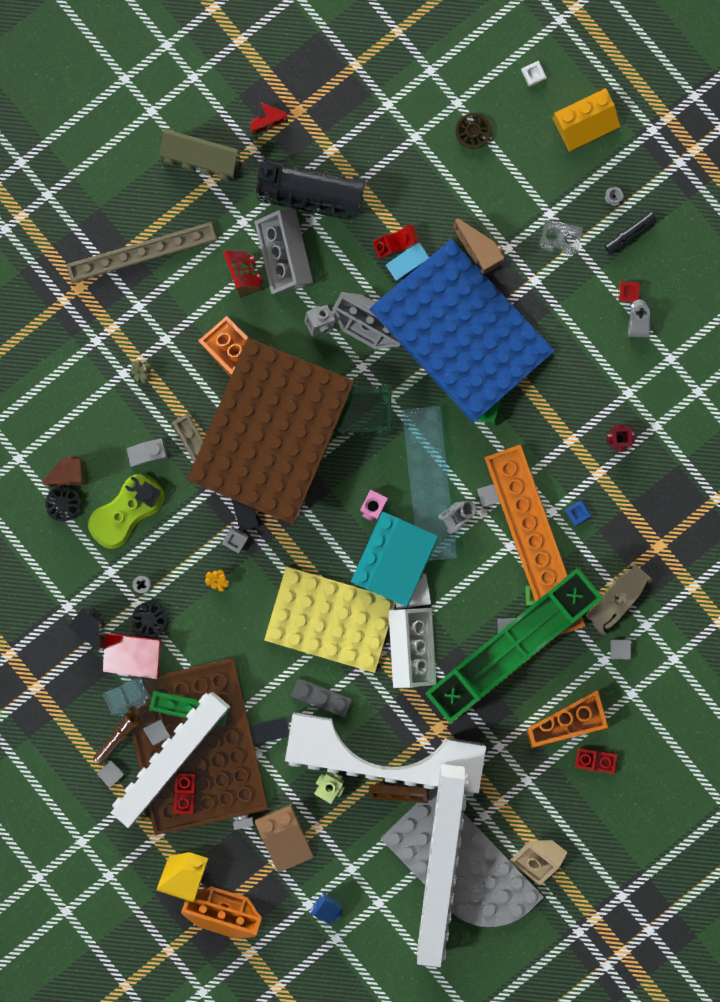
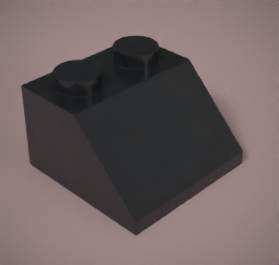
[68,608,105,651]

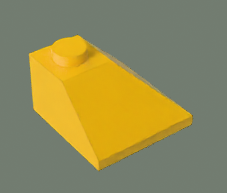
[157,852,208,902]

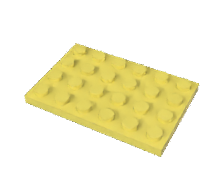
[264,567,396,673]

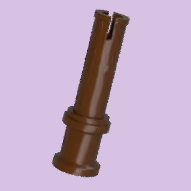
[93,713,140,764]

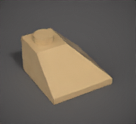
[510,840,567,886]

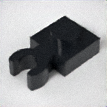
[125,477,161,508]

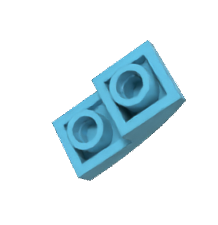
[386,242,430,281]

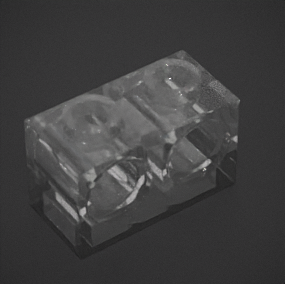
[539,220,583,255]

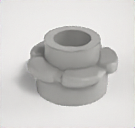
[605,187,624,206]

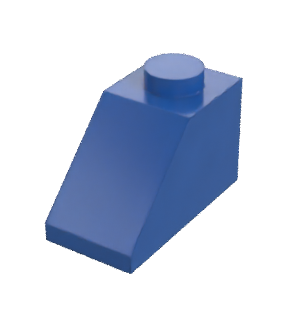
[310,892,342,924]

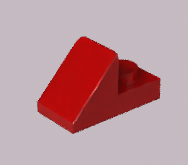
[249,103,288,135]

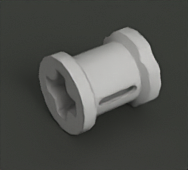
[133,576,152,593]

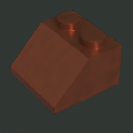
[42,456,87,487]

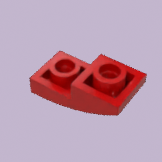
[575,748,618,774]
[173,773,196,815]

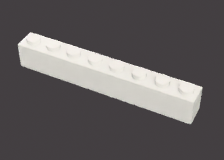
[111,692,230,828]

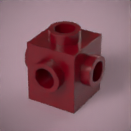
[606,424,635,452]

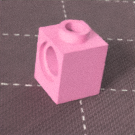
[360,490,388,521]

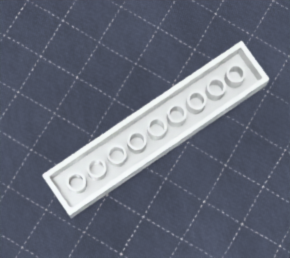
[417,764,469,967]

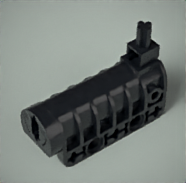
[256,157,366,219]

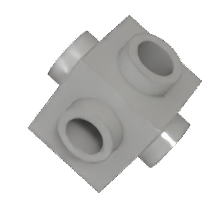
[304,305,336,337]

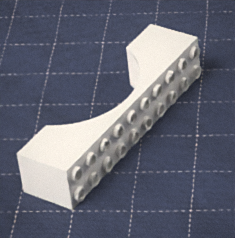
[285,712,486,796]

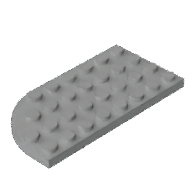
[380,786,544,927]

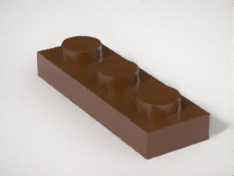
[369,783,429,803]

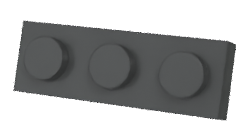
[291,678,352,717]

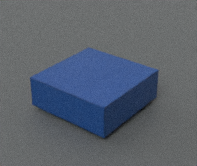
[565,500,591,527]

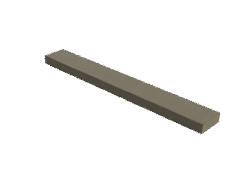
[66,222,218,284]

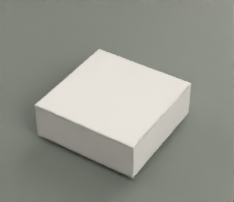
[521,61,547,87]

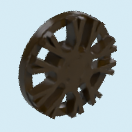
[455,113,491,149]

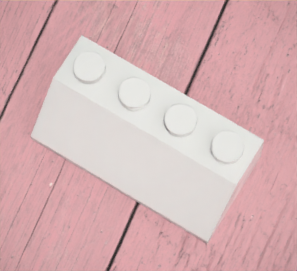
[389,608,436,688]

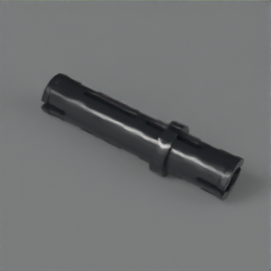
[604,212,657,255]

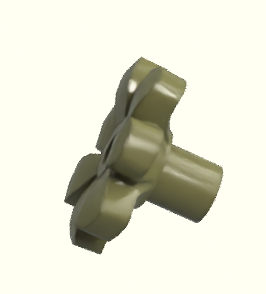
[130,360,151,383]

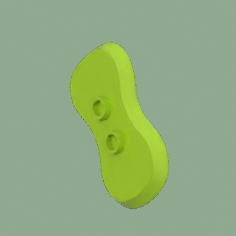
[88,473,165,549]

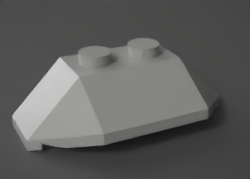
[332,292,400,349]

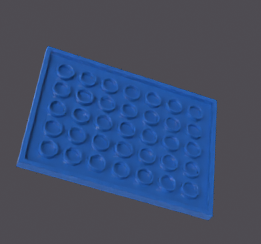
[369,239,554,423]

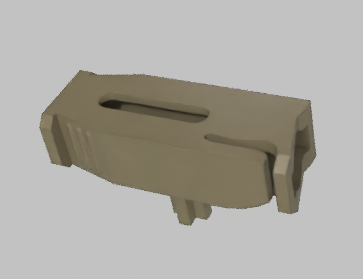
[585,562,652,636]

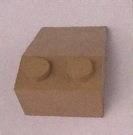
[453,218,505,275]
[255,804,314,873]

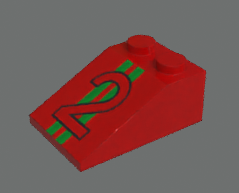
[223,251,263,298]

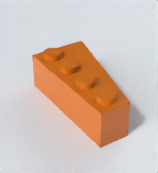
[526,690,608,749]

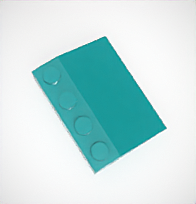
[351,511,439,608]

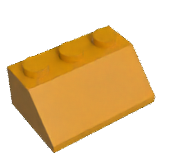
[552,88,620,152]

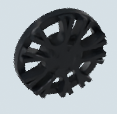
[45,486,81,522]
[131,602,168,638]

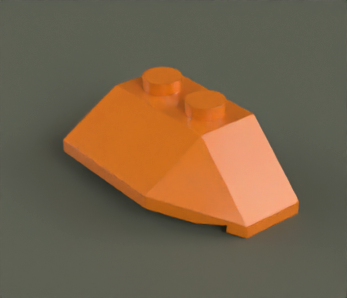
[181,886,262,939]

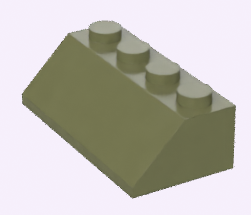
[160,129,240,181]

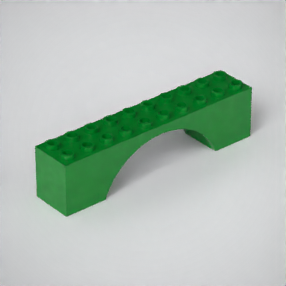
[425,567,603,723]

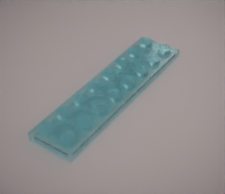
[402,406,457,561]

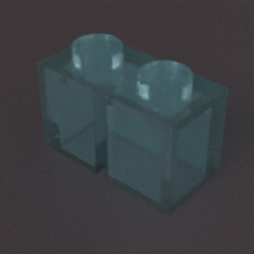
[102,677,149,717]

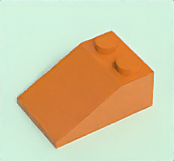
[198,316,248,377]

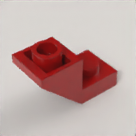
[373,224,419,259]

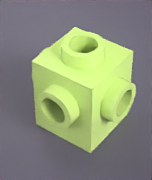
[314,772,345,804]

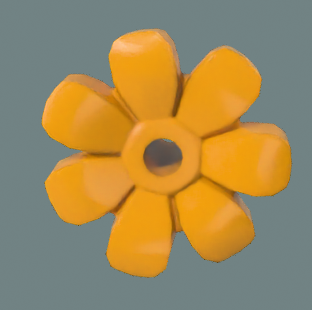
[205,570,229,591]

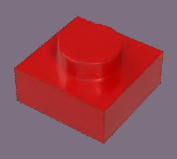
[618,282,640,302]

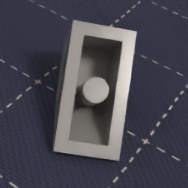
[127,438,168,467]

